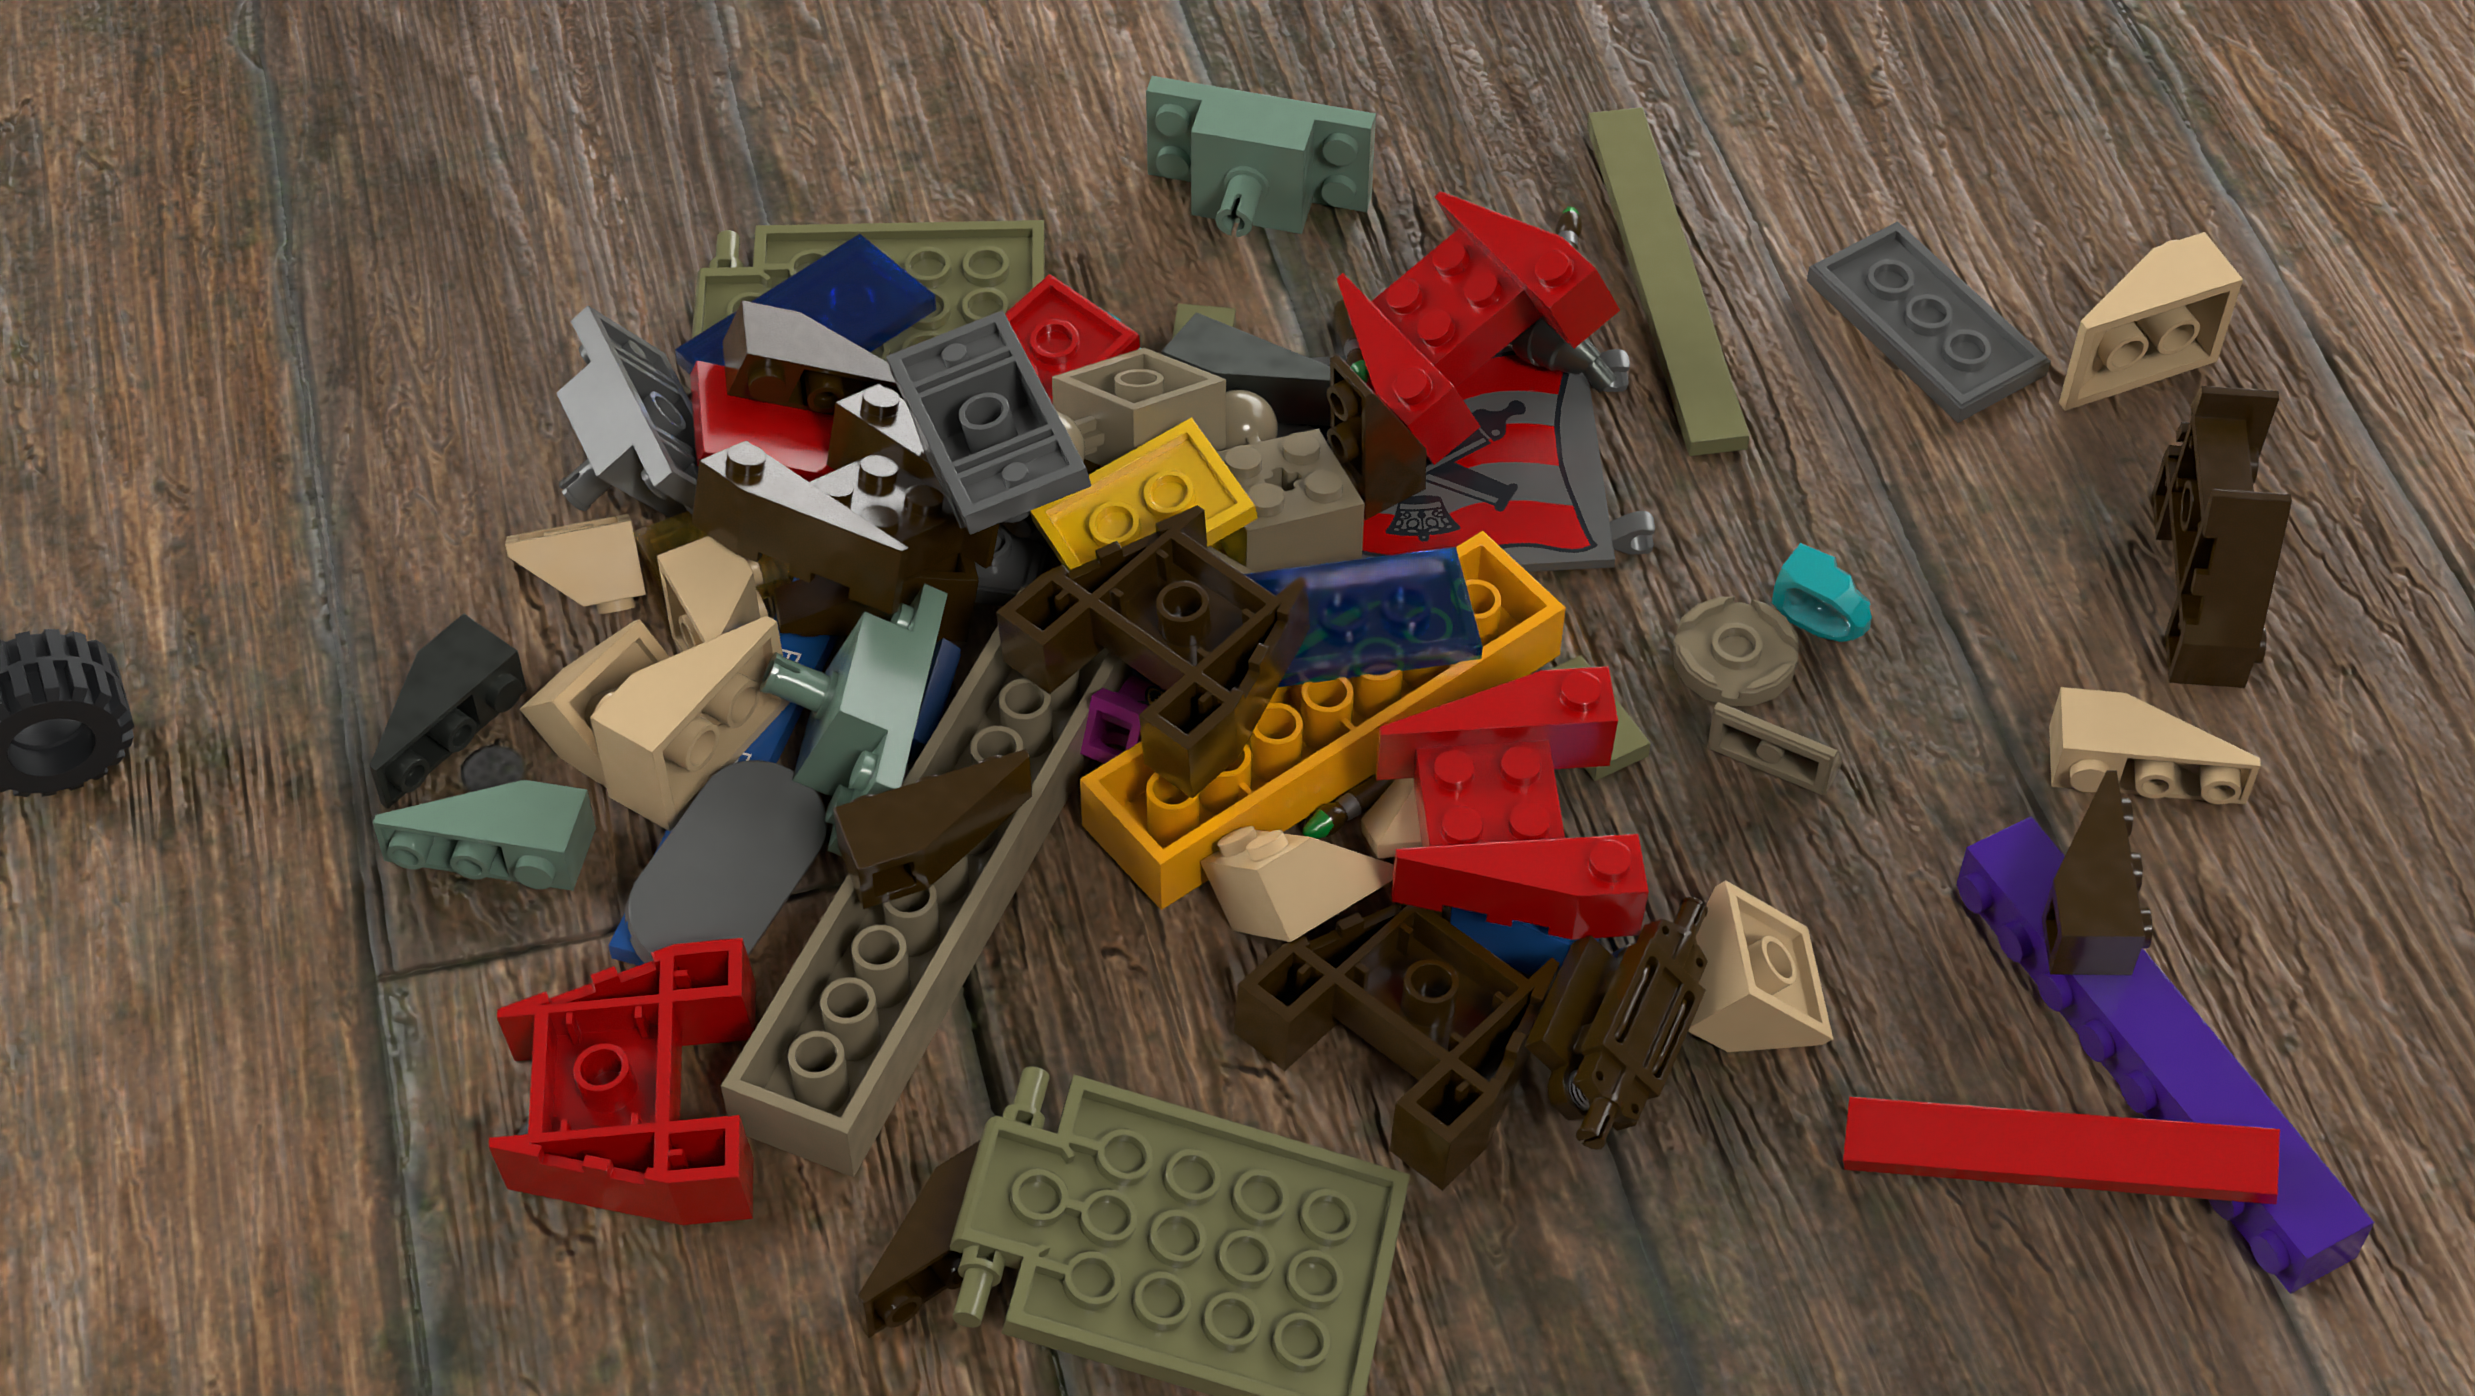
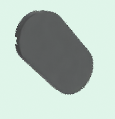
[625,760,827,963]

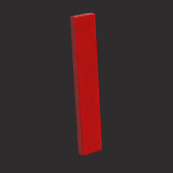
[1843,1096,2280,1205]

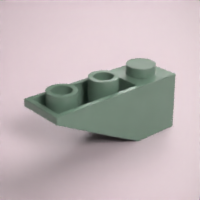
[373,780,596,891]

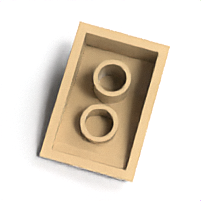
[2059,232,2243,411]
[590,616,790,831]

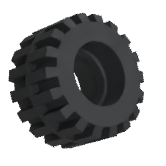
[0,629,134,797]

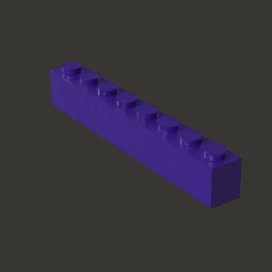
[1956,816,2375,1294]

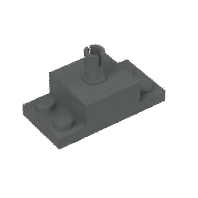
[556,306,699,521]
[886,310,1091,535]

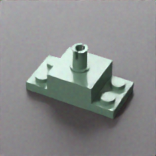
[1146,76,1376,237]
[760,584,948,856]

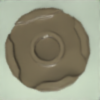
[1672,597,1799,707]

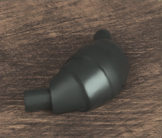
[1510,317,1617,393]

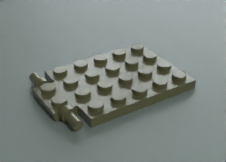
[690,220,1045,369]
[950,1066,1410,1396]

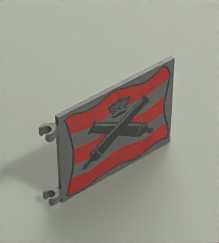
[1277,347,1655,583]

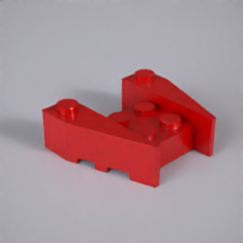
[1336,191,1620,465]
[1376,666,1649,940]
[488,938,756,1225]

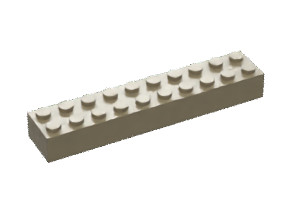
[721,587,1132,1177]

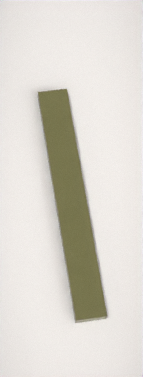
[1587,107,1750,456]

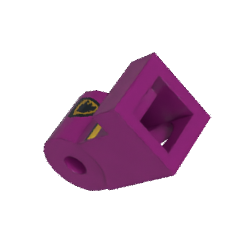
[1080,675,1166,764]

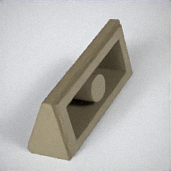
[1707,702,1842,795]

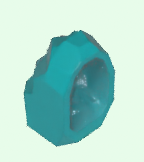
[1771,543,1872,642]

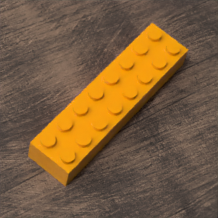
[1080,531,1566,910]

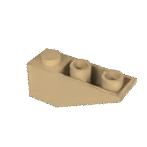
[2049,687,2261,804]

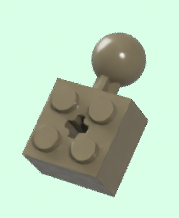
[1052,347,1226,466]
[1216,390,1365,582]

